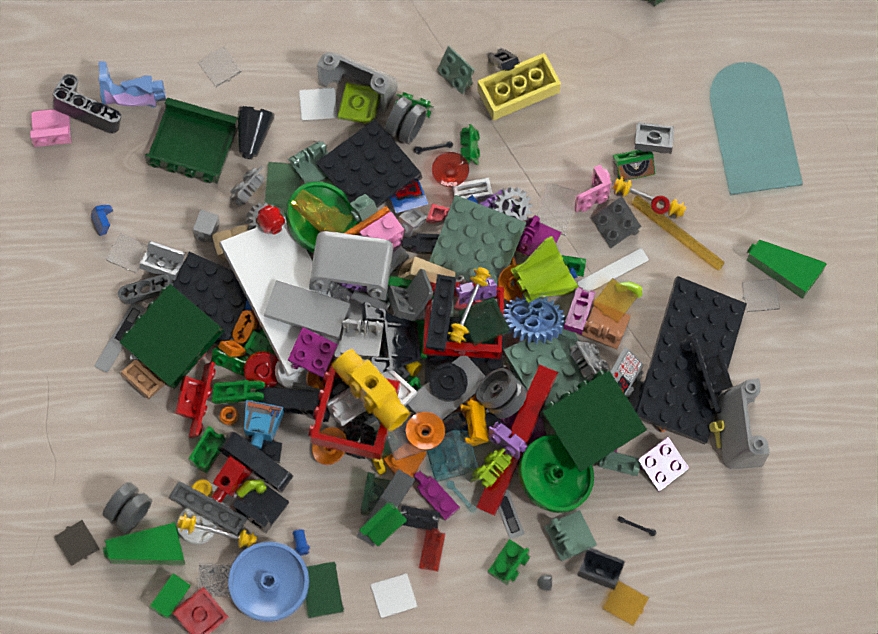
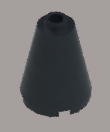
[238,106,275,160]

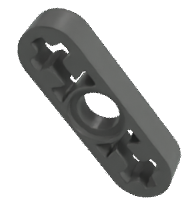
[118,275,174,305]

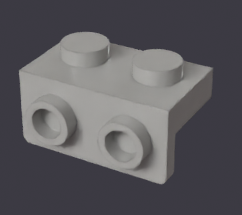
[139,241,185,281]

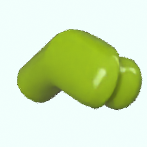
[615,281,643,298]

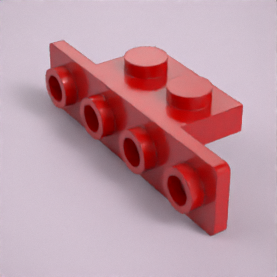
[174,362,216,438]

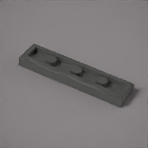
[357,469,415,547]
[169,481,247,535]

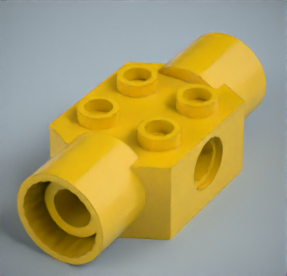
[332,349,410,431]

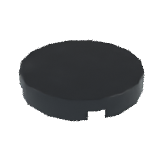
[429,363,468,402]

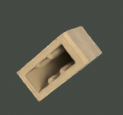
[397,256,456,283]

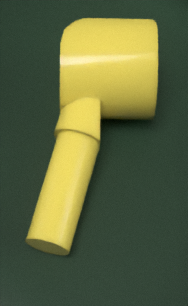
[709,420,725,448]

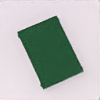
[263,162,301,209]
[306,561,344,619]

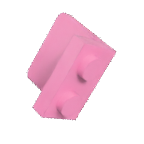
[30,109,72,147]
[574,164,611,212]
[359,212,404,248]

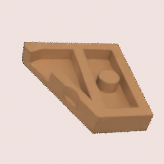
[121,360,167,400]

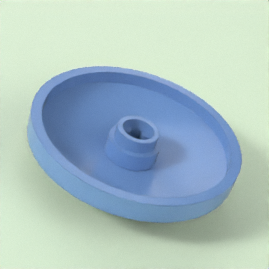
[228,542,309,622]

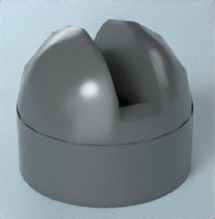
[537,575,552,591]

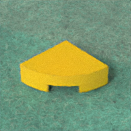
[372,458,386,475]

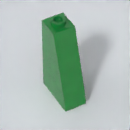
[747,240,827,299]
[103,522,185,565]

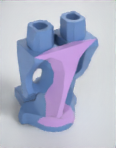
[99,61,166,108]

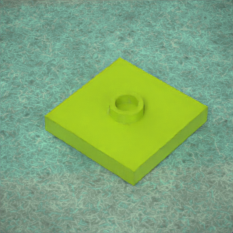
[337,83,381,124]

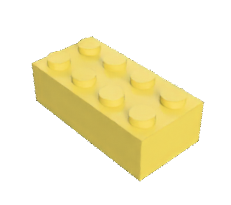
[477,53,561,121]

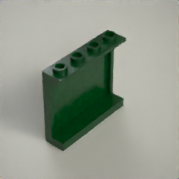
[145,97,238,184]
[119,284,225,389]
[541,370,647,473]

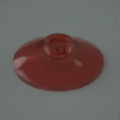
[432,152,469,187]

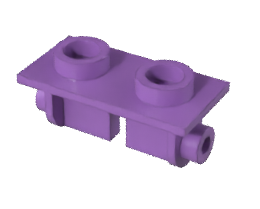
[456,278,497,304]
[488,422,527,460]

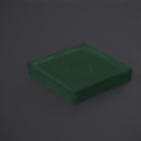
[458,297,510,346]

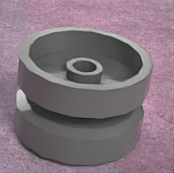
[385,97,427,145]
[476,368,527,419]
[102,482,152,533]

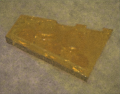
[290,190,353,233]

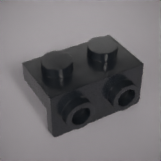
[577,547,625,590]

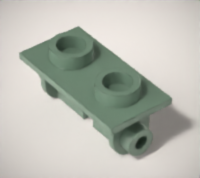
[599,452,640,476]

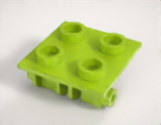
[469,449,512,488]

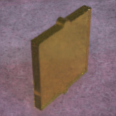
[592,278,638,323]
[603,581,649,626]

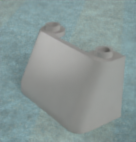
[317,52,398,113]
[309,231,393,300]
[717,378,770,469]

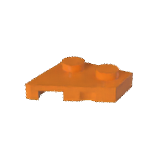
[384,442,427,478]

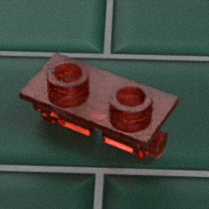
[419,528,446,572]

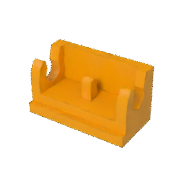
[460,400,489,447]

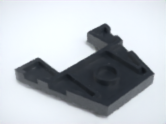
[361,302,422,373]

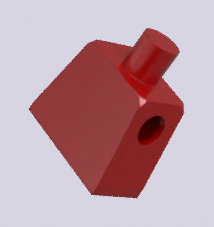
[211,457,252,503]

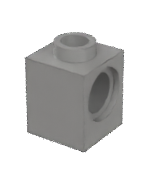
[193,210,220,242]

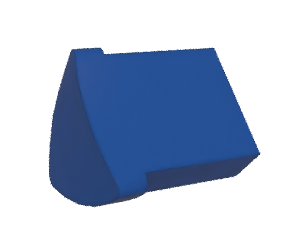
[91,205,113,236]

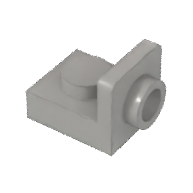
[398,208,427,238]

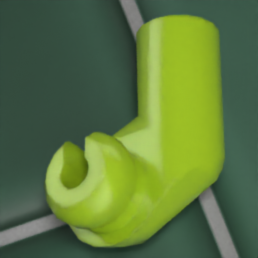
[236,479,267,497]

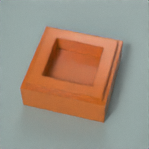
[218,340,246,357]

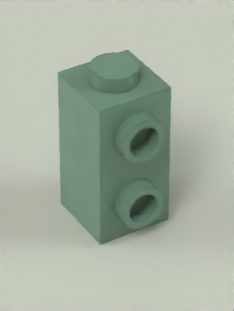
[350,194,378,224]

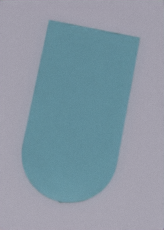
[710,62,803,195]

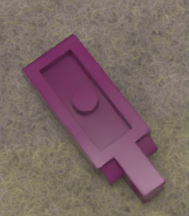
[414,471,460,521]

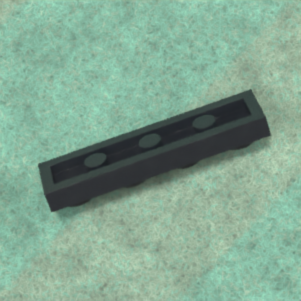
[425,274,457,352]

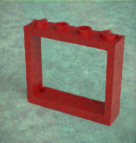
[423,282,504,359]
[308,365,400,460]

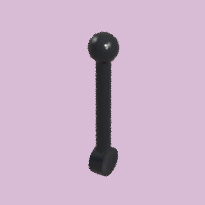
[415,141,453,155]
[617,516,657,536]

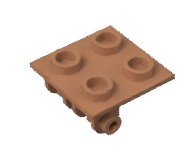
[582,302,631,349]

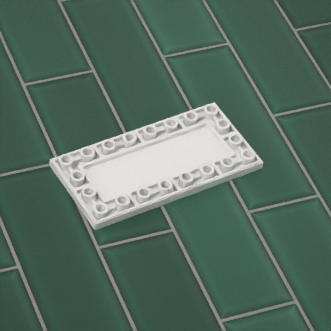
[219,217,332,377]

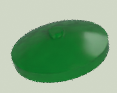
[285,182,358,253]
[519,435,594,513]

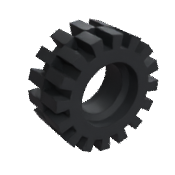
[344,421,377,459]

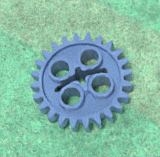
[503,295,565,344]

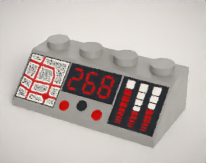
[610,347,644,398]

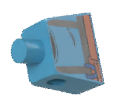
[244,400,284,449]

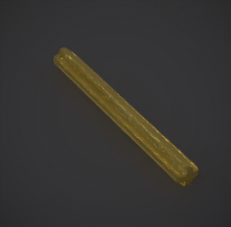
[632,195,725,270]

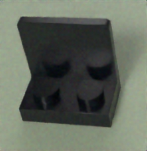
[233,483,289,533]

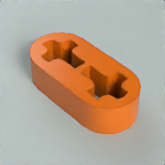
[233,309,259,343]

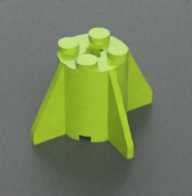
[511,236,578,303]

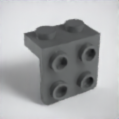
[387,269,433,321]

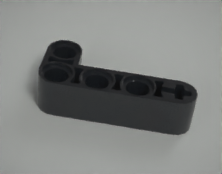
[52,74,121,133]
[254,387,330,423]
[217,431,293,493]

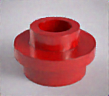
[651,195,670,214]

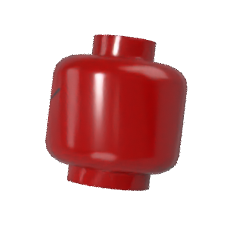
[257,205,285,235]

